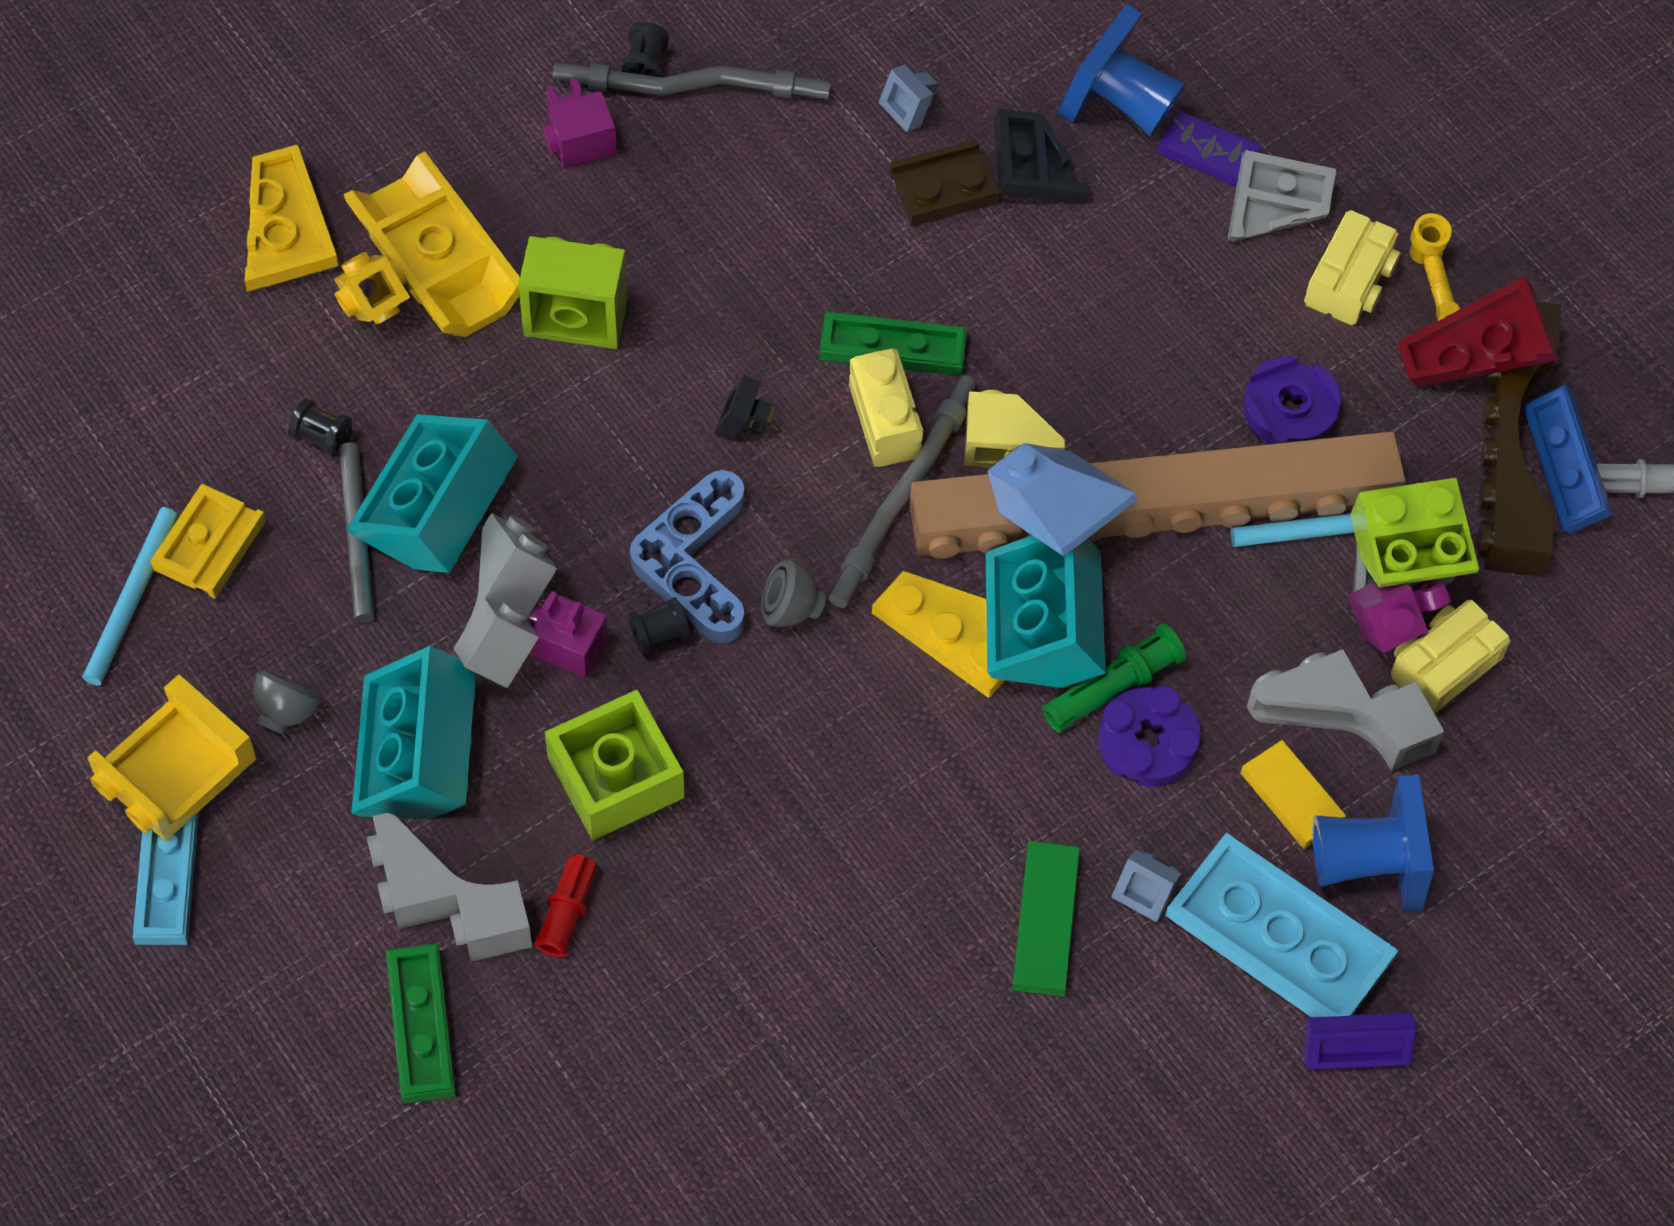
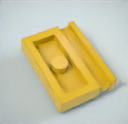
[150,484,266,599]

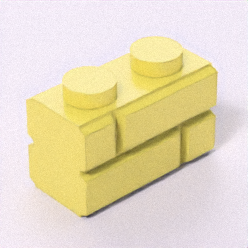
[1304,210,1401,325]
[849,348,923,467]
[1391,600,1511,714]

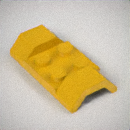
[344,151,520,337]

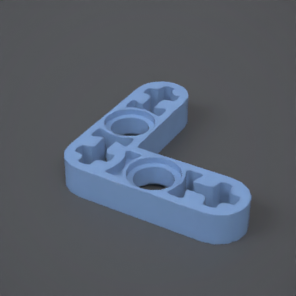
[630,470,744,644]

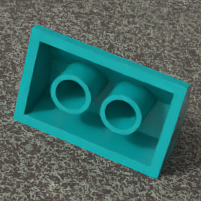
[347,414,518,573]
[986,535,1106,688]
[351,646,476,819]

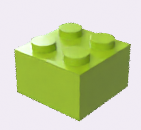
[518,236,628,350]
[545,690,684,841]

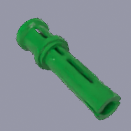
[1042,623,1187,733]

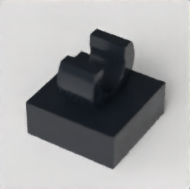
[714,374,776,441]

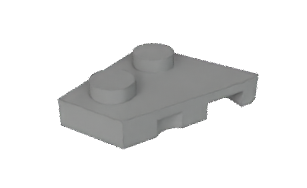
[1227,150,1336,242]

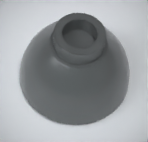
[761,559,826,627]
[253,670,322,735]

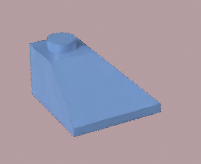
[987,443,1137,556]

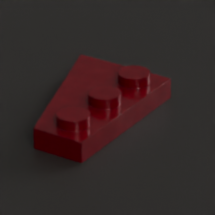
[1397,277,1560,387]

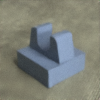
[878,64,939,132]
[1111,849,1181,922]

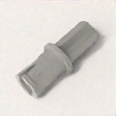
[1597,459,1674,498]

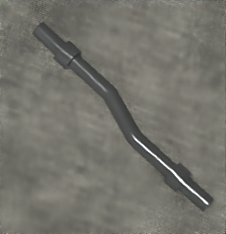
[552,62,831,99]
[829,375,977,608]

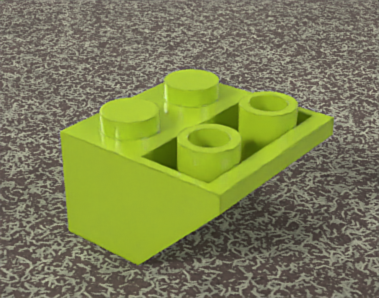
[1350,478,1479,588]

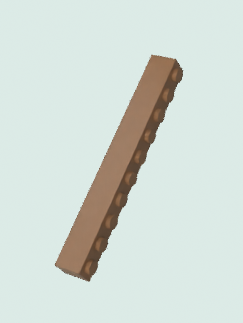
[909,431,1406,559]

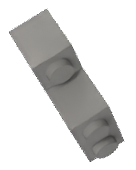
[453,513,558,688]
[1247,649,1444,771]
[367,813,532,962]

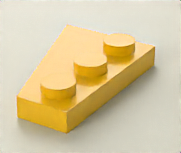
[244,144,339,292]
[872,571,1005,698]

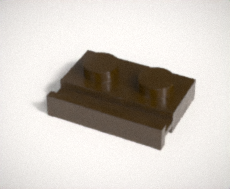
[889,139,1000,227]

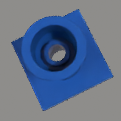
[1057,4,1186,137]
[1312,775,1434,912]

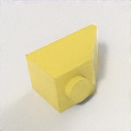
[964,390,1065,468]

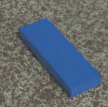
[1523,385,1613,534]

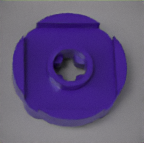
[1243,356,1341,445]
[1098,686,1201,787]

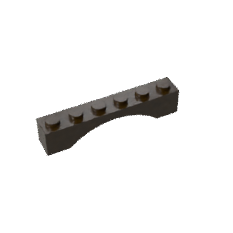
[1477,302,1561,577]

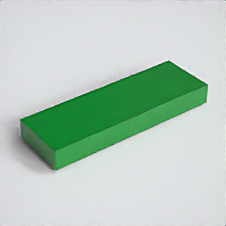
[819,311,967,376]
[1012,841,1080,997]
[386,943,456,1105]

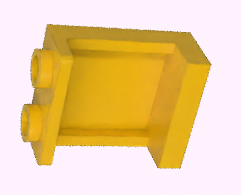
[87,674,256,842]

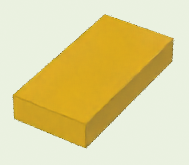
[1240,740,1346,849]

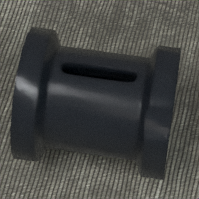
[622,22,670,77]
[288,398,352,458]
[628,597,690,656]

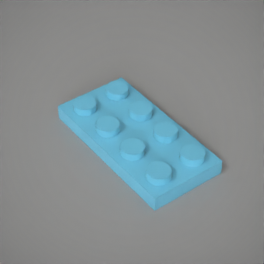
[1165,833,1399,1017]

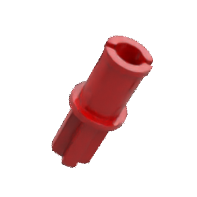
[534,854,597,958]

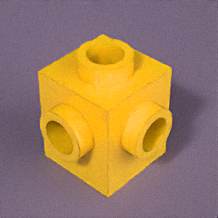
[334,252,410,324]

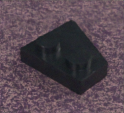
[994,109,1091,204]

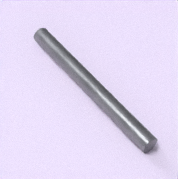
[339,443,374,624]

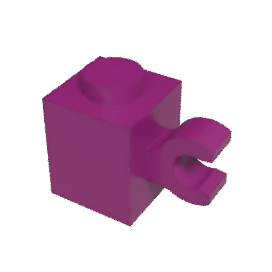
[543,79,617,168]
[1347,579,1451,653]
[529,592,608,678]

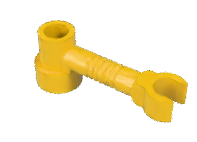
[1410,213,1460,321]

